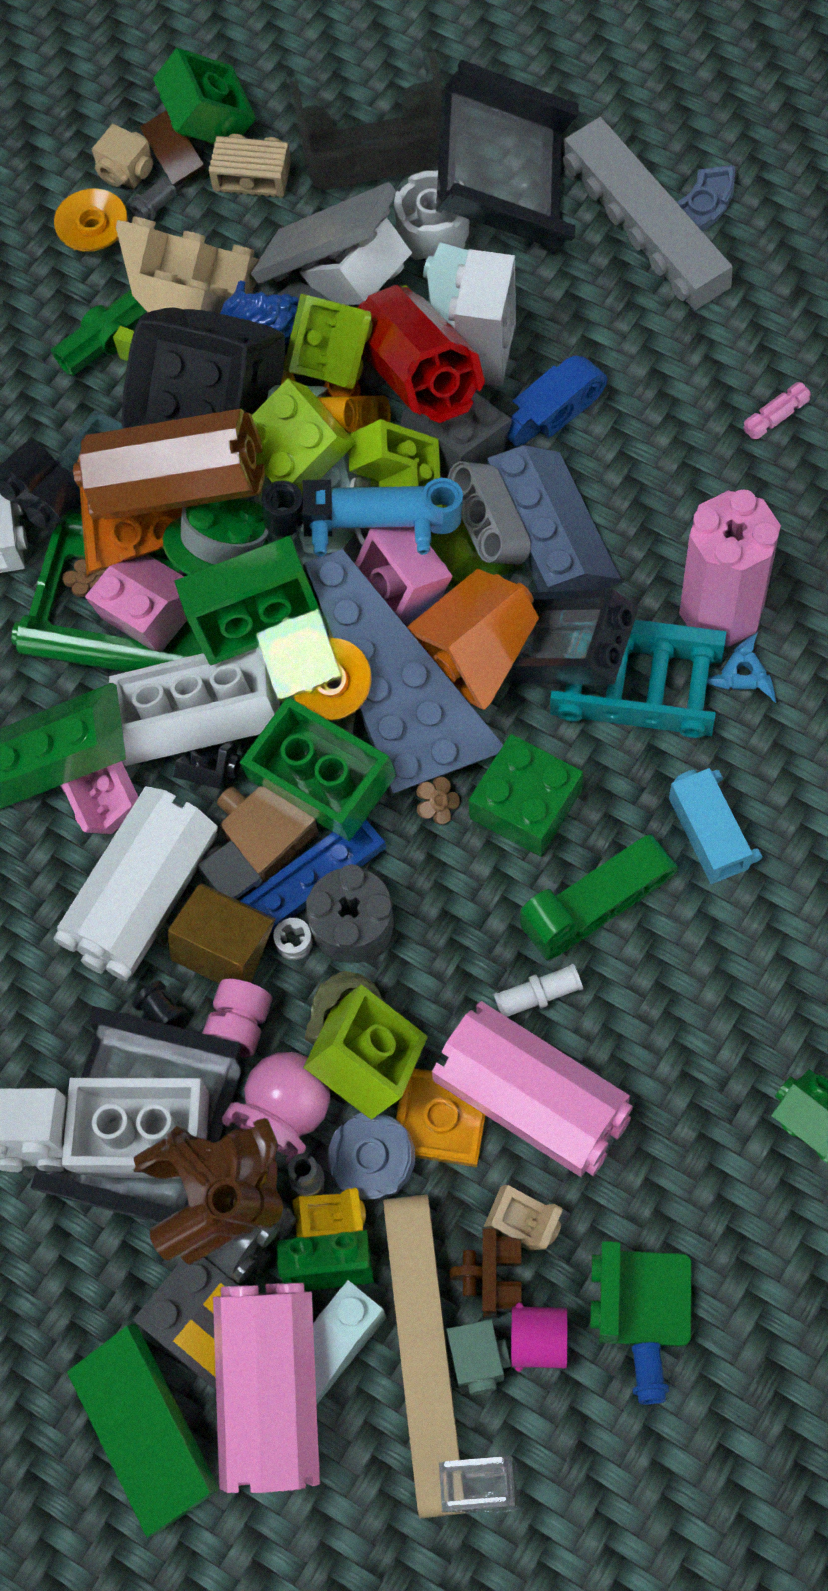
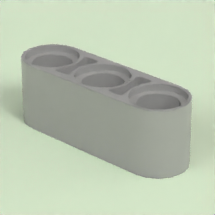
[448,461,531,565]

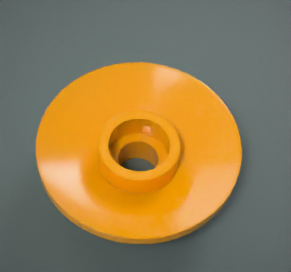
[54,188,127,252]
[290,638,372,721]

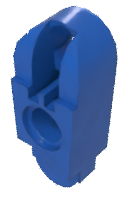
[507,356,608,446]

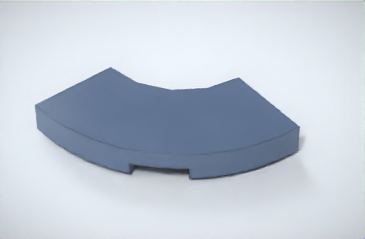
[676,165,735,232]

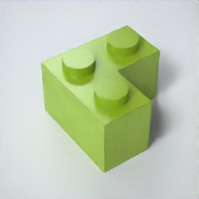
[348,419,442,507]

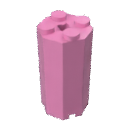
[679,489,781,647]
[432,1001,633,1177]
[213,1283,320,1493]

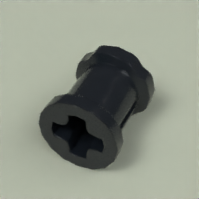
[132,980,188,1028]

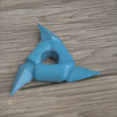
[707,632,776,703]

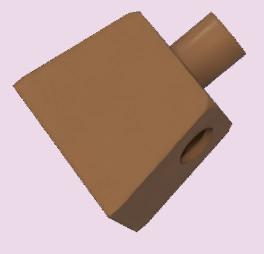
[217,786,319,883]

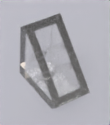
[439,1456,521,1512]

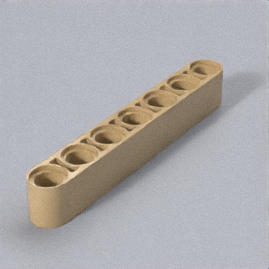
[384,1194,466,1519]

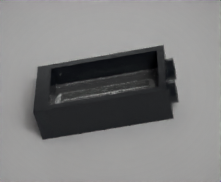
[503,590,639,684]

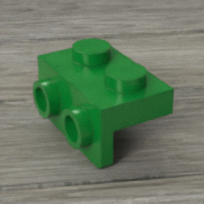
[278,1230,374,1291]

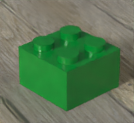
[153,47,256,145]
[468,734,583,857]

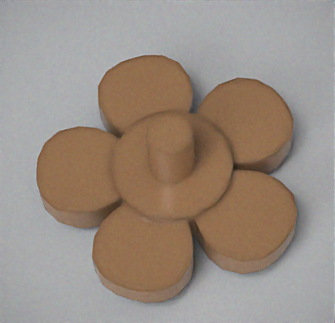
[63,559,107,597]
[417,777,459,824]

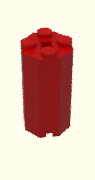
[358,285,485,423]

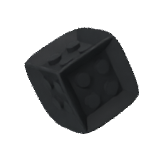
[122,307,285,429]

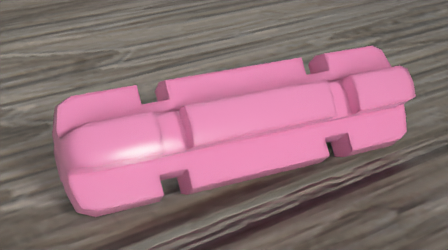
[743,382,811,440]

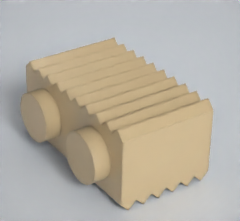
[209,134,291,198]

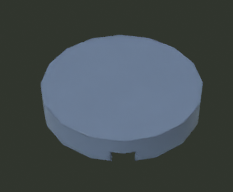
[328,1113,415,1201]

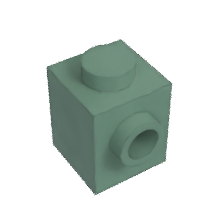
[447,1319,511,1395]

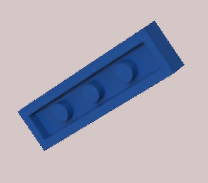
[240,819,386,934]

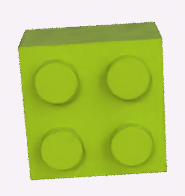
[252,378,356,496]
[303,984,428,1120]

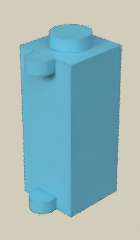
[669,768,762,884]

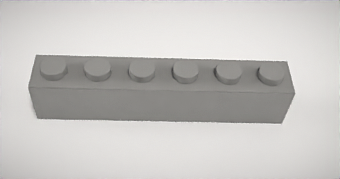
[563,116,733,311]

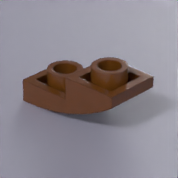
[140,110,205,187]

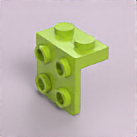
[283,293,372,389]

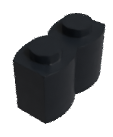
[0,439,81,532]

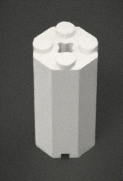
[53,786,218,981]

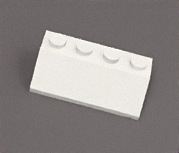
[109,645,280,766]

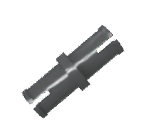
[288,1153,325,1197]

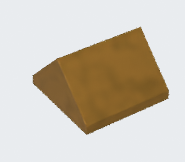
[168,883,276,983]

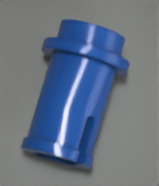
[632,1342,669,1405]

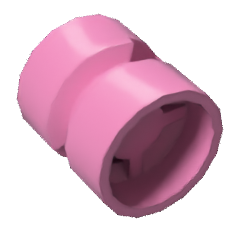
[202,979,273,1058]

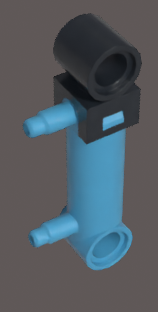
[261,478,463,557]

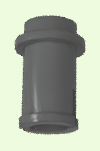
[130,177,177,221]

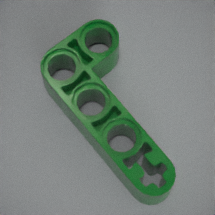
[520,834,678,961]

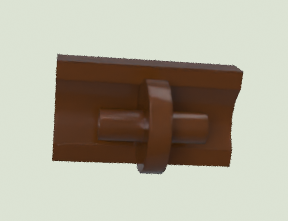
[450,1229,522,1319]

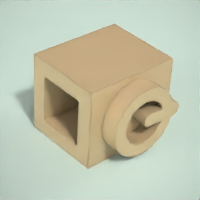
[92,123,154,190]

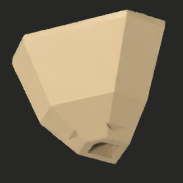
[116,216,260,313]

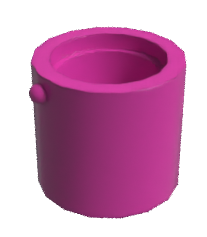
[511,1303,567,1372]

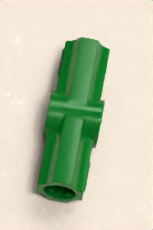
[51,290,148,376]

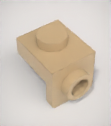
[484,1185,563,1251]

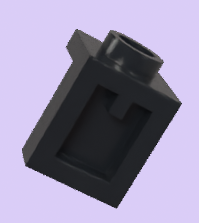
[173,741,241,789]

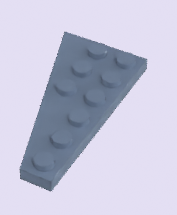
[303,549,503,795]

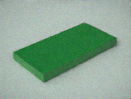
[67,1324,220,1538]

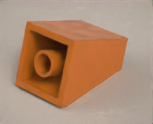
[407,569,539,710]

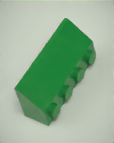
[0,683,126,809]

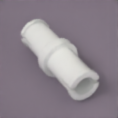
[493,964,583,1017]

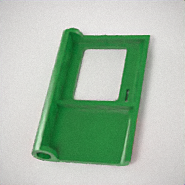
[11,513,203,673]

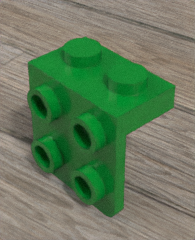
[590,1241,691,1347]

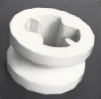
[273,918,313,960]

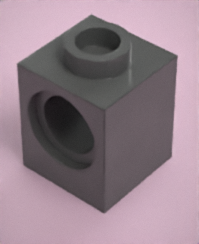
[198,840,263,901]

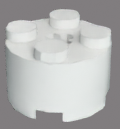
[394,171,469,260]

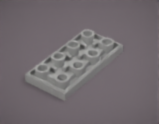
[251,182,396,284]

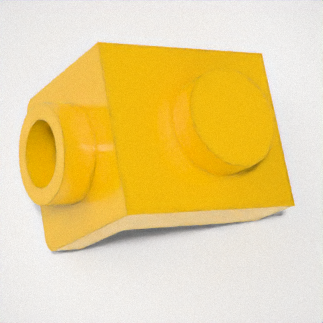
[292,1188,366,1237]

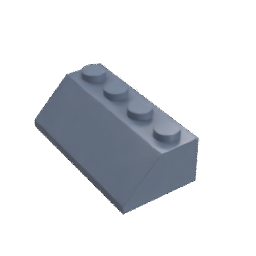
[487,445,621,592]

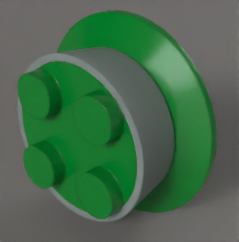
[162,498,269,575]

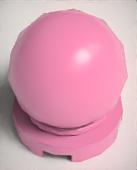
[222,1052,330,1164]

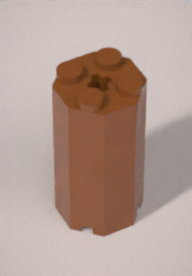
[73,409,265,520]

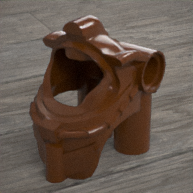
[133,1118,283,1265]

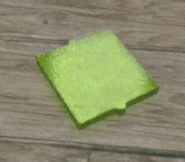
[256,609,342,702]

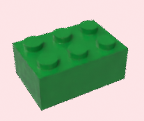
[174,536,324,666]
[239,696,397,842]

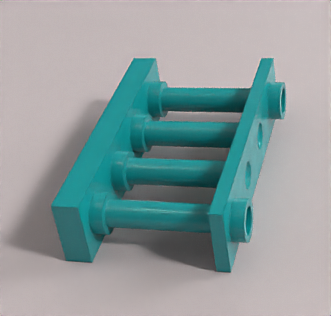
[550,611,727,738]

